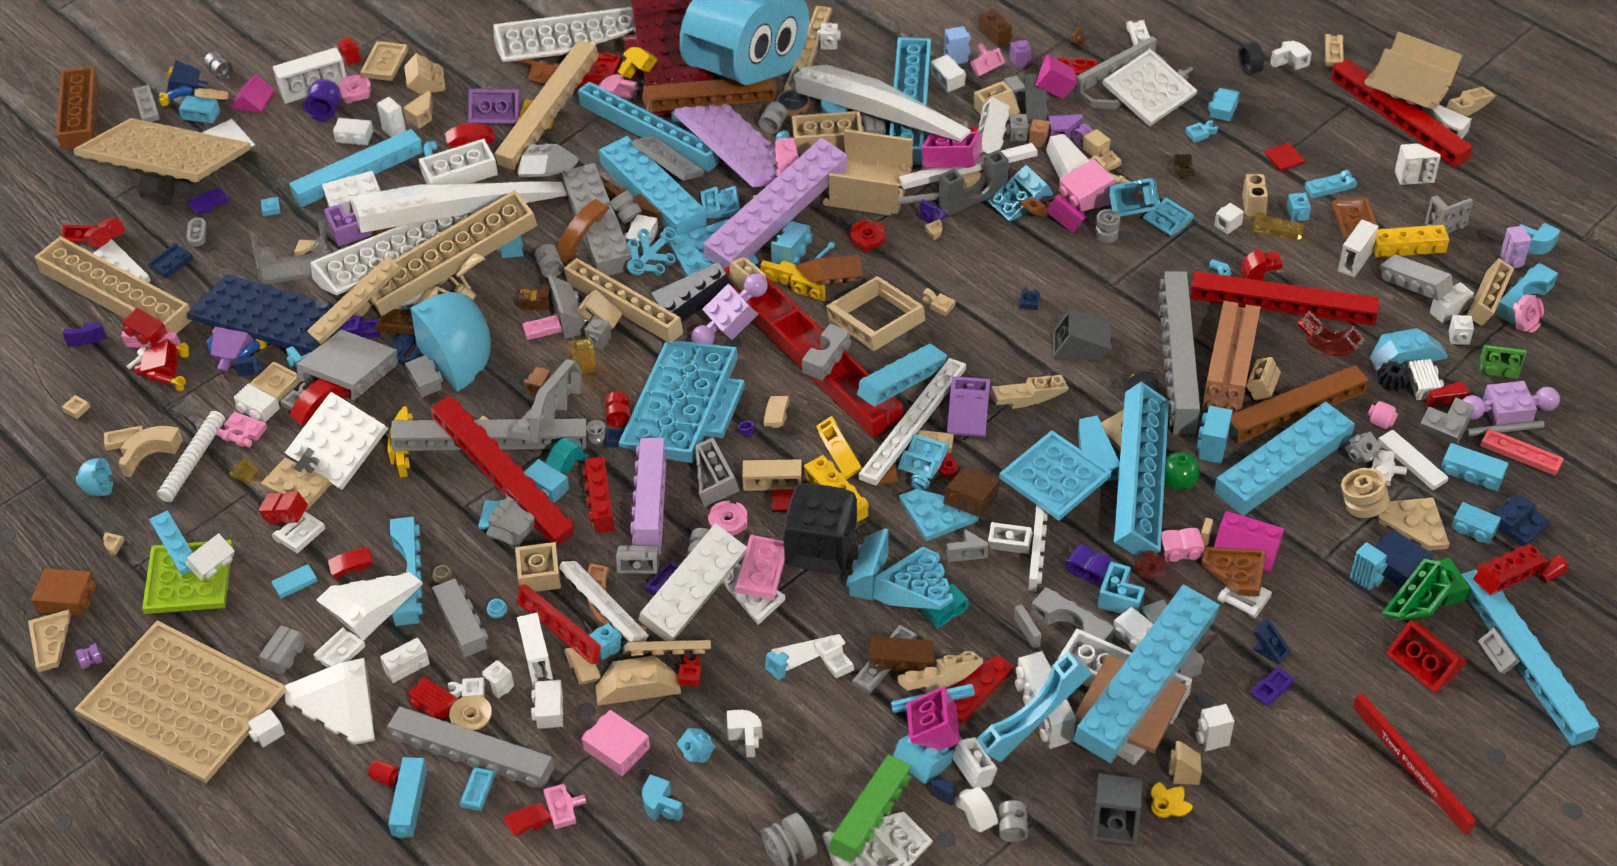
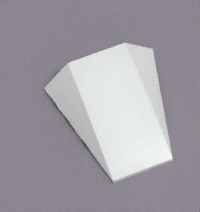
[823,811,932,866]

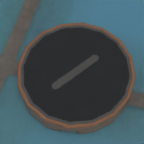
[776,89,810,116]

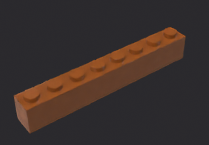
[642,78,777,112]
[1229,365,1369,444]

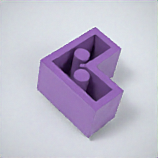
[324,204,372,246]

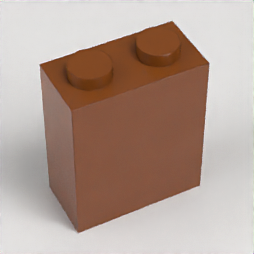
[31,568,96,616]

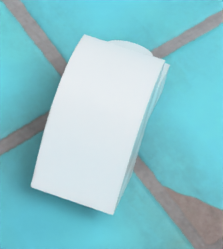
[1270,41,1311,70]
[727,710,763,757]
[953,787,999,832]

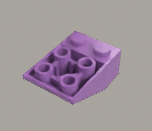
[947,376,990,437]

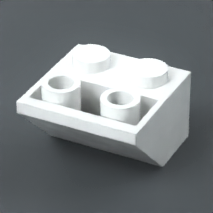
[1395,144,1441,185]

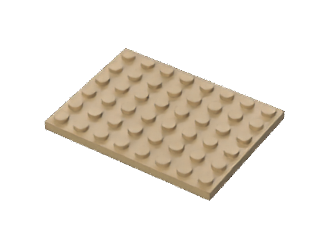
[74,118,251,182]
[74,620,287,783]

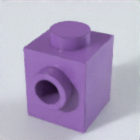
[1010,40,1032,68]

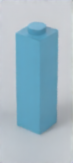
[388,757,427,838]

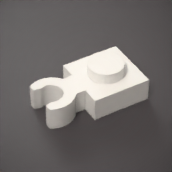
[448,677,485,699]

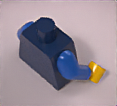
[159,60,208,106]

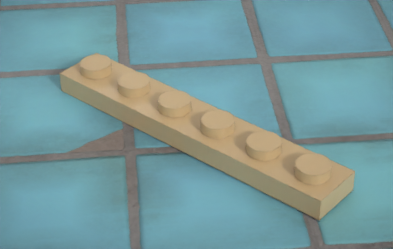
[307,256,401,344]

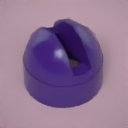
[738,421,754,437]

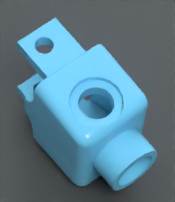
[1109,178,1160,216]

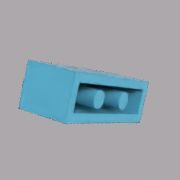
[1441,443,1508,492]

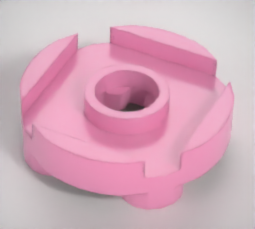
[338,75,371,103]
[1513,295,1544,332]
[708,501,748,536]

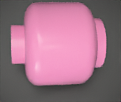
[1367,401,1398,429]

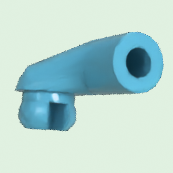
[423,141,437,157]
[1209,259,1231,276]

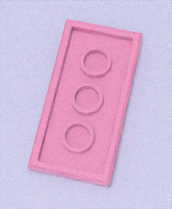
[734,535,785,600]

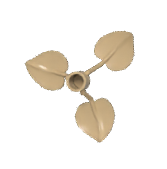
[416,253,486,305]

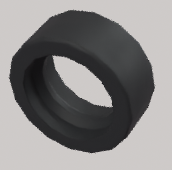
[1238,41,1264,75]

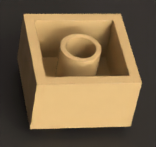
[515,542,561,592]

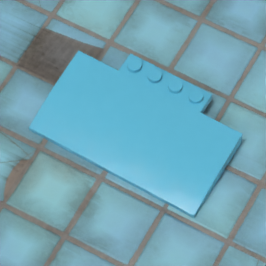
[618,340,745,463]

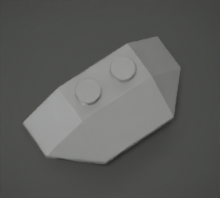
[517,144,579,177]

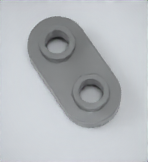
[187,218,207,247]

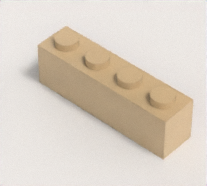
[1466,258,1514,326]

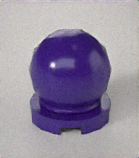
[303,79,341,122]

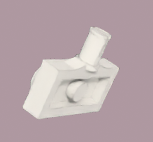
[1372,450,1407,486]

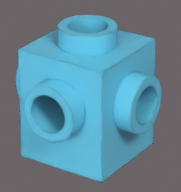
[589,623,622,661]
[677,728,716,763]

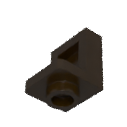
[1174,154,1195,179]

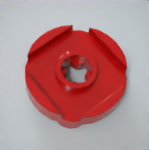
[850,220,885,252]

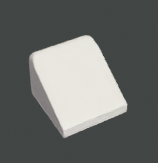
[1118,742,1146,765]

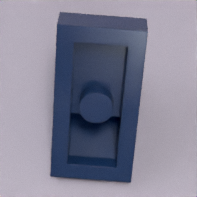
[1253,618,1291,664]

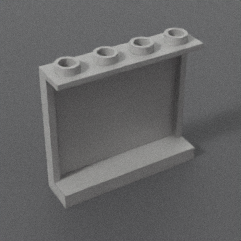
[297,329,398,400]

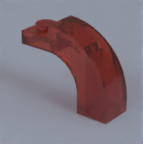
[1296,310,1365,356]

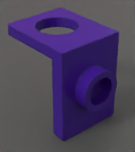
[920,199,947,223]

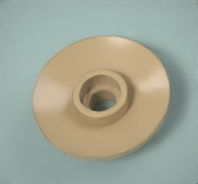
[449,695,492,731]

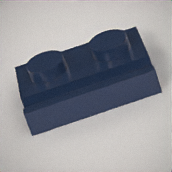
[148,243,193,279]

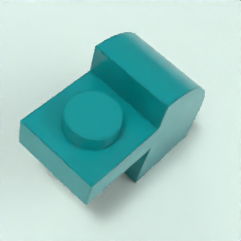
[545,437,589,473]

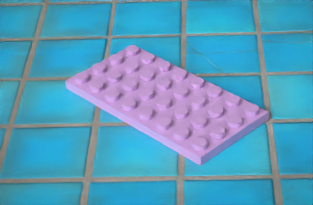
[674,104,778,187]

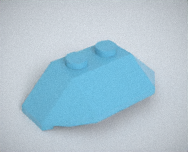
[1370,328,1448,372]

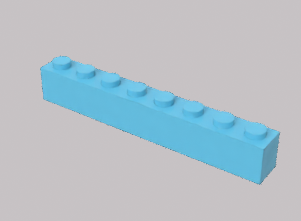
[289,129,423,207]

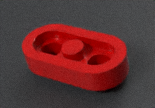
[937,452,958,479]

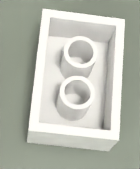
[322,171,380,215]

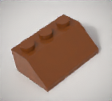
[796,255,863,285]

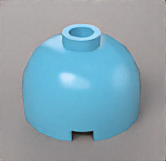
[76,458,113,497]

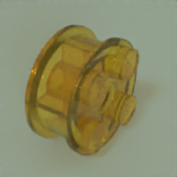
[569,335,598,376]

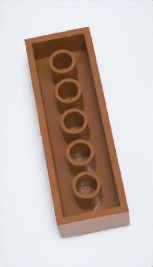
[56,66,99,150]

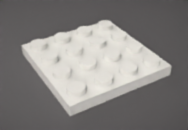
[1102,49,1197,127]
[285,392,388,490]

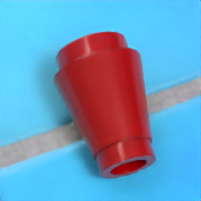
[1537,555,1569,583]

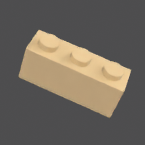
[742,459,802,491]

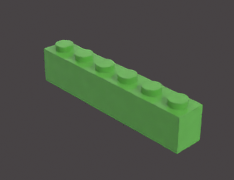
[828,754,912,864]

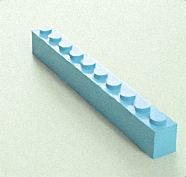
[578,82,719,172]
[1462,569,1599,746]

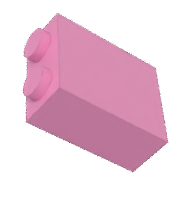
[582,710,650,776]

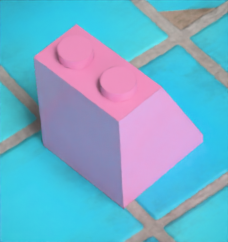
[1059,159,1115,211]

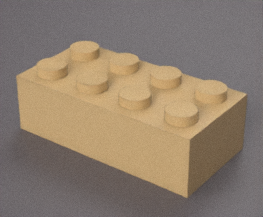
[792,111,862,154]

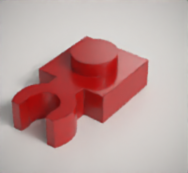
[678,655,701,687]

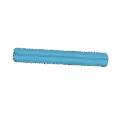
[891,684,975,713]

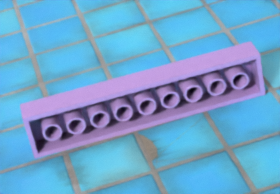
[703,138,848,269]

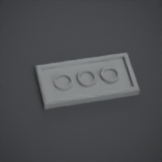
[632,136,704,181]

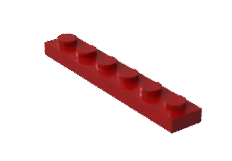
[517,584,601,665]

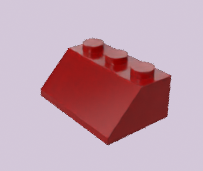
[1386,620,1468,693]

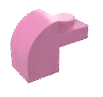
[599,74,638,99]

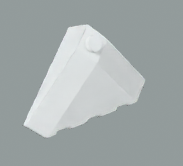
[316,572,423,641]
[285,658,375,744]

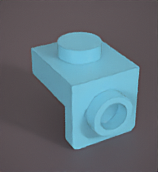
[286,346,311,370]

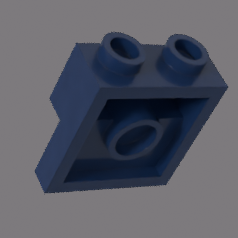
[1494,494,1551,546]

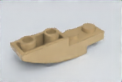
[990,375,1068,409]
[898,651,983,694]

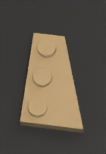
[28,609,71,673]

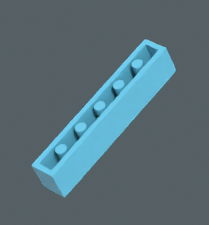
[857,344,947,407]

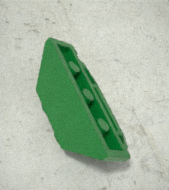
[1382,559,1452,621]

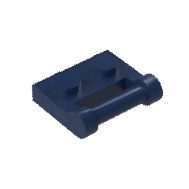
[390,333,421,365]

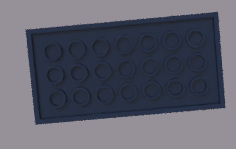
[186,274,342,354]

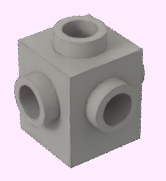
[1006,114,1031,141]
[1345,431,1381,463]

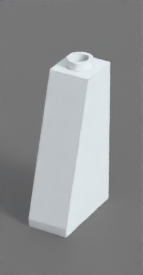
[1046,134,1090,179]
[517,613,553,690]

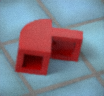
[1240,249,1283,281]

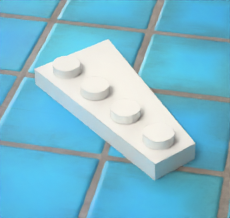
[93,239,150,283]

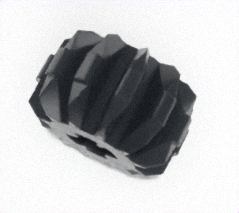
[1377,360,1411,391]

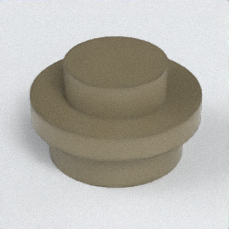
[432,565,453,584]

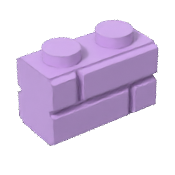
[1500,226,1531,268]

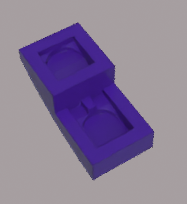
[188,188,229,214]
[341,316,381,337]
[62,323,107,347]
[1250,666,1294,707]

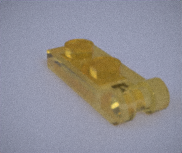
[1252,212,1305,241]

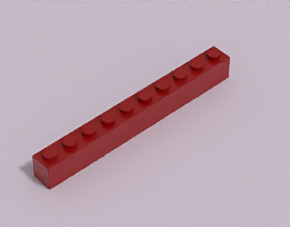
[1331,58,1473,168]
[1190,271,1379,326]
[431,395,574,547]

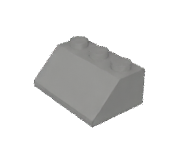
[548,275,588,339]

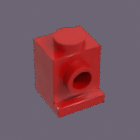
[338,37,362,66]

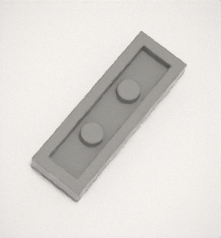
[133,85,160,122]

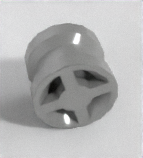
[586,420,606,444]

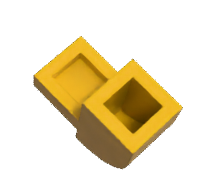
[618,47,658,79]

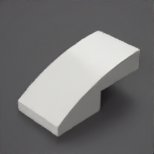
[814,635,854,678]

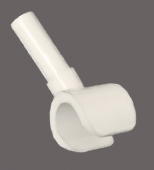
[126,347,146,370]

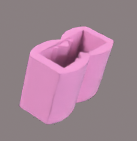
[1160,528,1205,562]

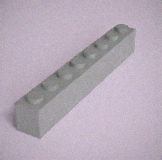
[387,706,554,789]

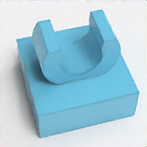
[765,651,790,680]

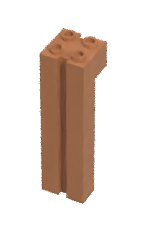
[1202,301,1261,413]

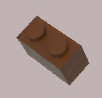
[979,9,1012,47]

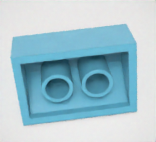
[846,528,889,601]

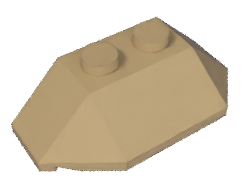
[595,656,681,706]

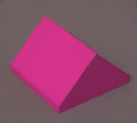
[1035,55,1077,100]
[230,74,275,113]
[1046,194,1088,233]

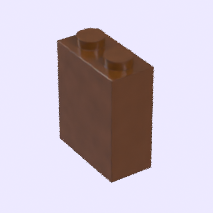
[943,466,1001,517]

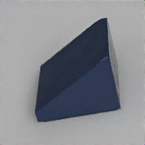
[931,780,953,806]

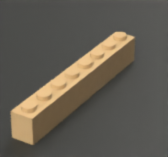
[564,258,683,344]

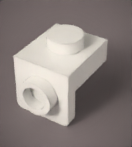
[482,661,514,698]

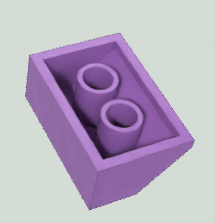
[468,89,522,124]

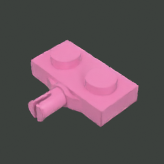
[970,43,1006,77]
[543,784,586,829]

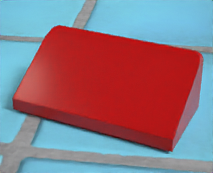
[61,224,98,243]

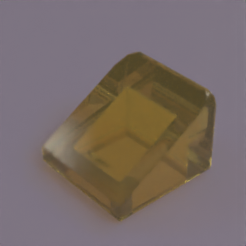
[229,457,259,483]

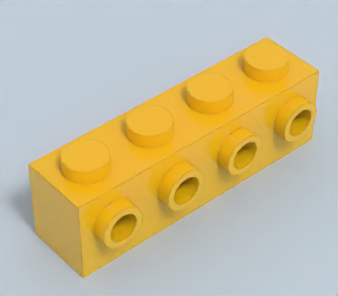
[1373,225,1449,258]
[804,455,869,522]

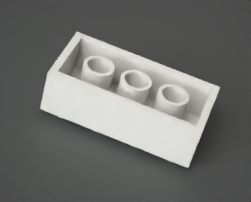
[273,48,346,103]
[419,139,498,184]
[1015,651,1076,749]

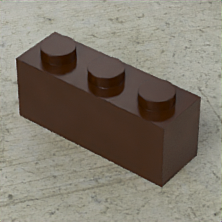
[868,636,934,672]

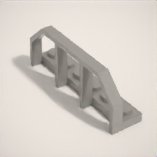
[1075,36,1166,109]
[511,359,582,443]

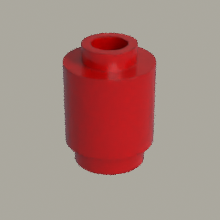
[367,760,400,787]

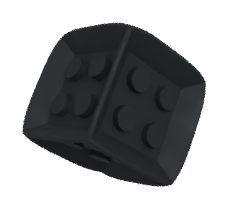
[784,483,857,573]

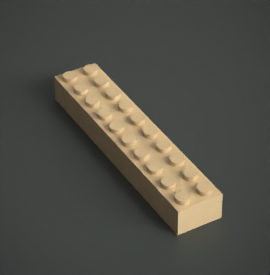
[359,190,537,316]
[34,236,192,334]

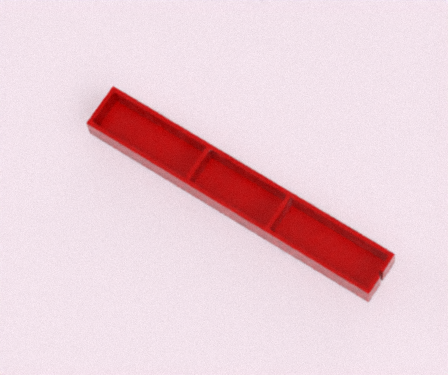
[724,259,903,438]

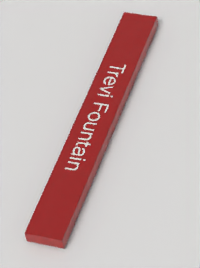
[1353,694,1476,836]

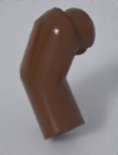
[1071,27,1086,46]

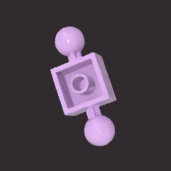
[691,273,768,344]
[1463,381,1560,426]

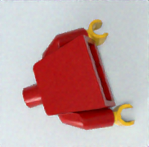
[134,339,189,391]

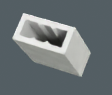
[1338,220,1378,278]

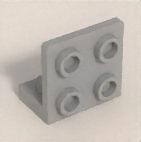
[1425,196,1473,234]

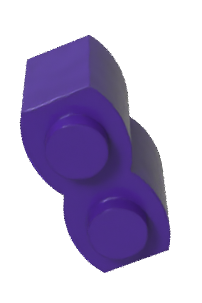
[1066,545,1114,587]

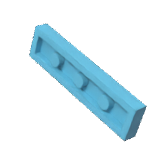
[149,510,193,576]

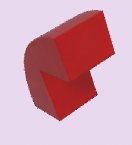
[445,123,495,148]

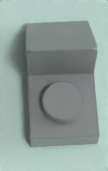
[947,530,988,562]

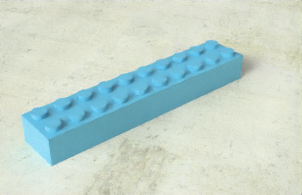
[890,38,931,165]
[1114,382,1169,561]
[1073,584,1220,763]

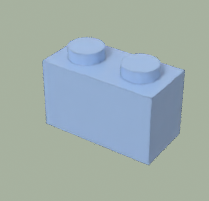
[944,26,971,64]

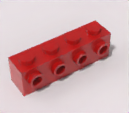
[582,456,615,533]
[1473,544,1548,596]

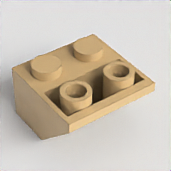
[404,53,446,94]
[974,81,1020,121]

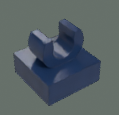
[1020,288,1040,310]

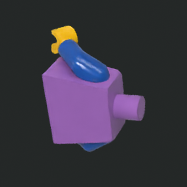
[206,327,267,373]

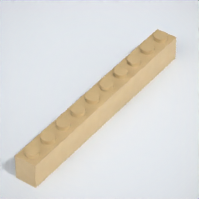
[495,40,599,170]

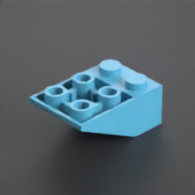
[988,165,1054,222]
[893,735,964,784]

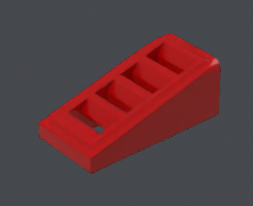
[1425,381,1469,408]

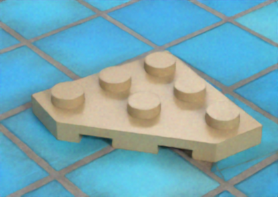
[1376,498,1449,551]

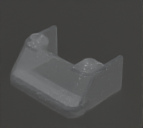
[249,219,329,284]

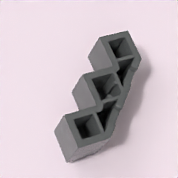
[1024,74,1050,124]

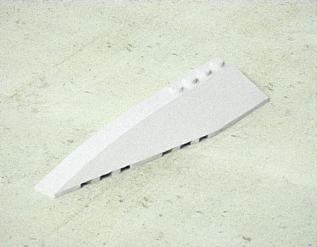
[494,7,635,62]
[794,65,971,142]
[350,182,567,233]
[310,212,476,295]

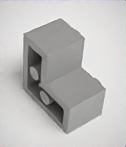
[1420,398,1474,445]

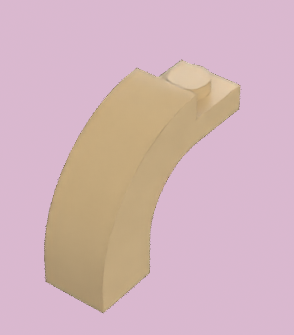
[119,426,183,477]

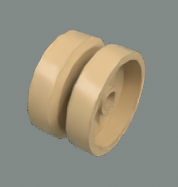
[1341,468,1390,518]

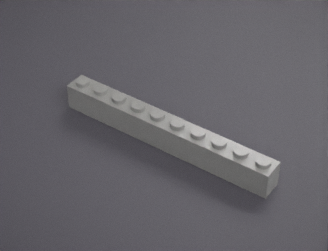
[391,419,586,451]

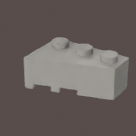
[695,437,739,508]

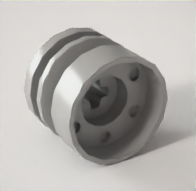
[761,813,817,866]

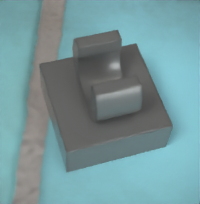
[294,447,320,473]

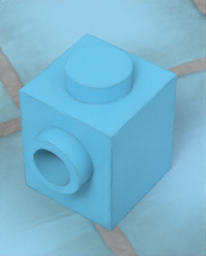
[1286,193,1311,222]

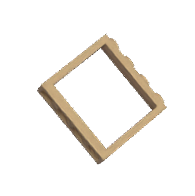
[826,276,925,351]

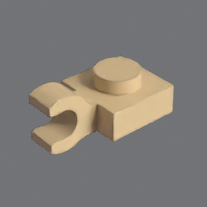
[922,288,956,317]

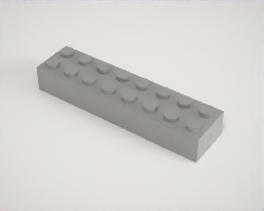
[561,163,631,276]

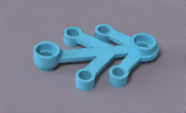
[627,227,676,276]

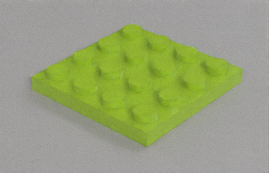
[142,540,233,614]

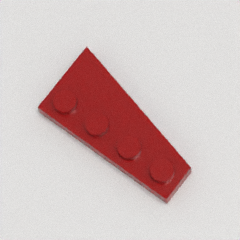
[946,655,1014,724]

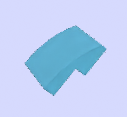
[701,186,741,218]
[1143,198,1194,236]
[898,434,949,479]

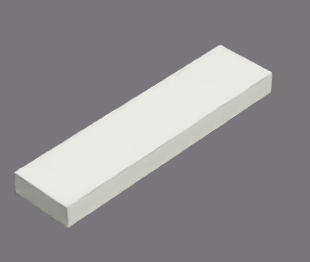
[1378,430,1449,490]

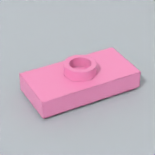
[522,315,562,340]

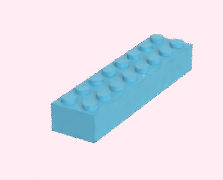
[599,136,707,235]
[1214,402,1355,516]

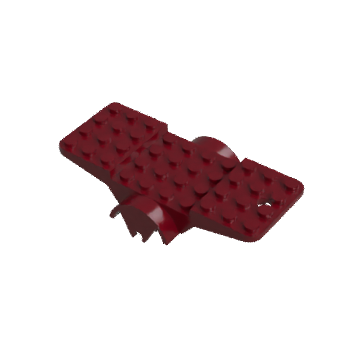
[623,0,713,117]

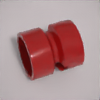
[605,391,631,428]

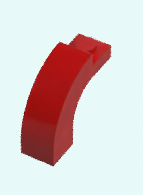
[290,379,351,425]

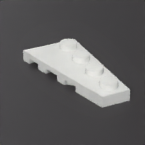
[722,564,785,625]

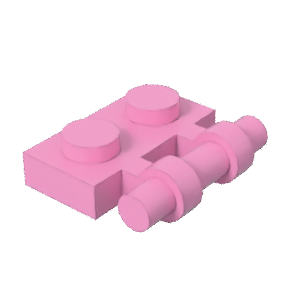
[216,412,267,447]

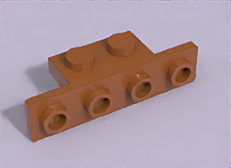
[518,59,560,85]

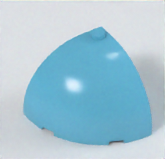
[411,293,491,392]

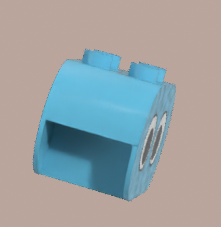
[680,0,809,85]

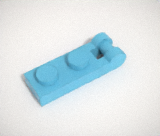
[1304,170,1357,199]

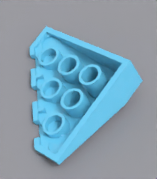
[873,547,953,610]

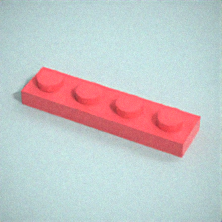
[1481,429,1564,476]

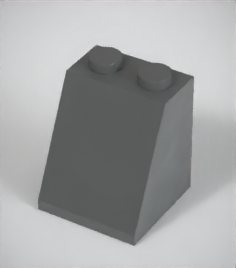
[1053,308,1112,361]
[1092,774,1142,845]

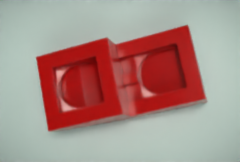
[328,547,374,579]
[502,803,552,838]

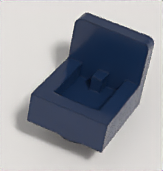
[234,356,264,377]

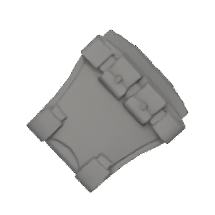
[486,496,535,549]

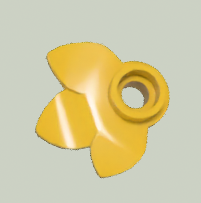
[1151,782,1193,818]

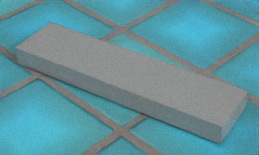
[852,625,917,694]

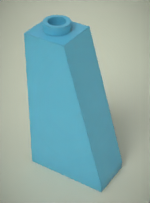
[1078,415,1120,482]

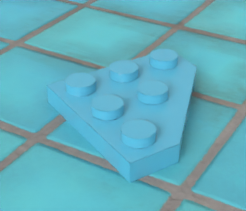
[899,489,979,542]

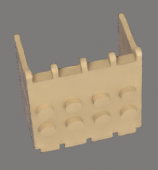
[1365,32,1462,109]
[823,129,913,215]

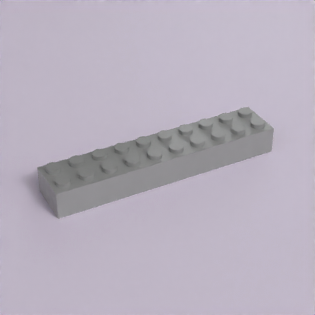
[1159,271,1200,435]

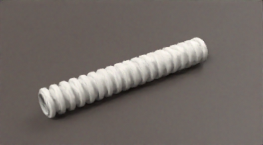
[157,411,225,502]

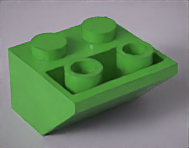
[1480,345,1526,379]

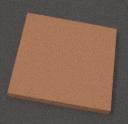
[1075,654,1187,753]

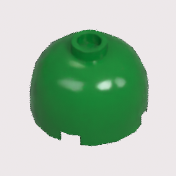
[1164,452,1199,491]

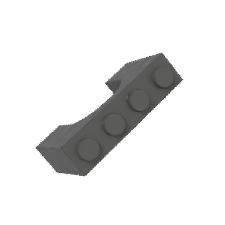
[939,149,1009,216]

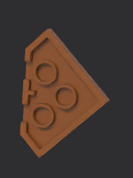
[1202,547,1266,597]

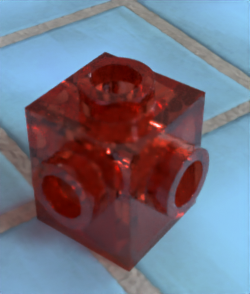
[1135,551,1166,580]

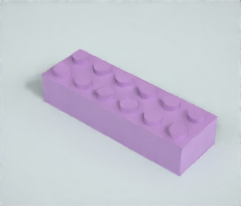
[631,438,667,554]

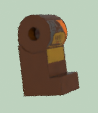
[516,285,552,310]

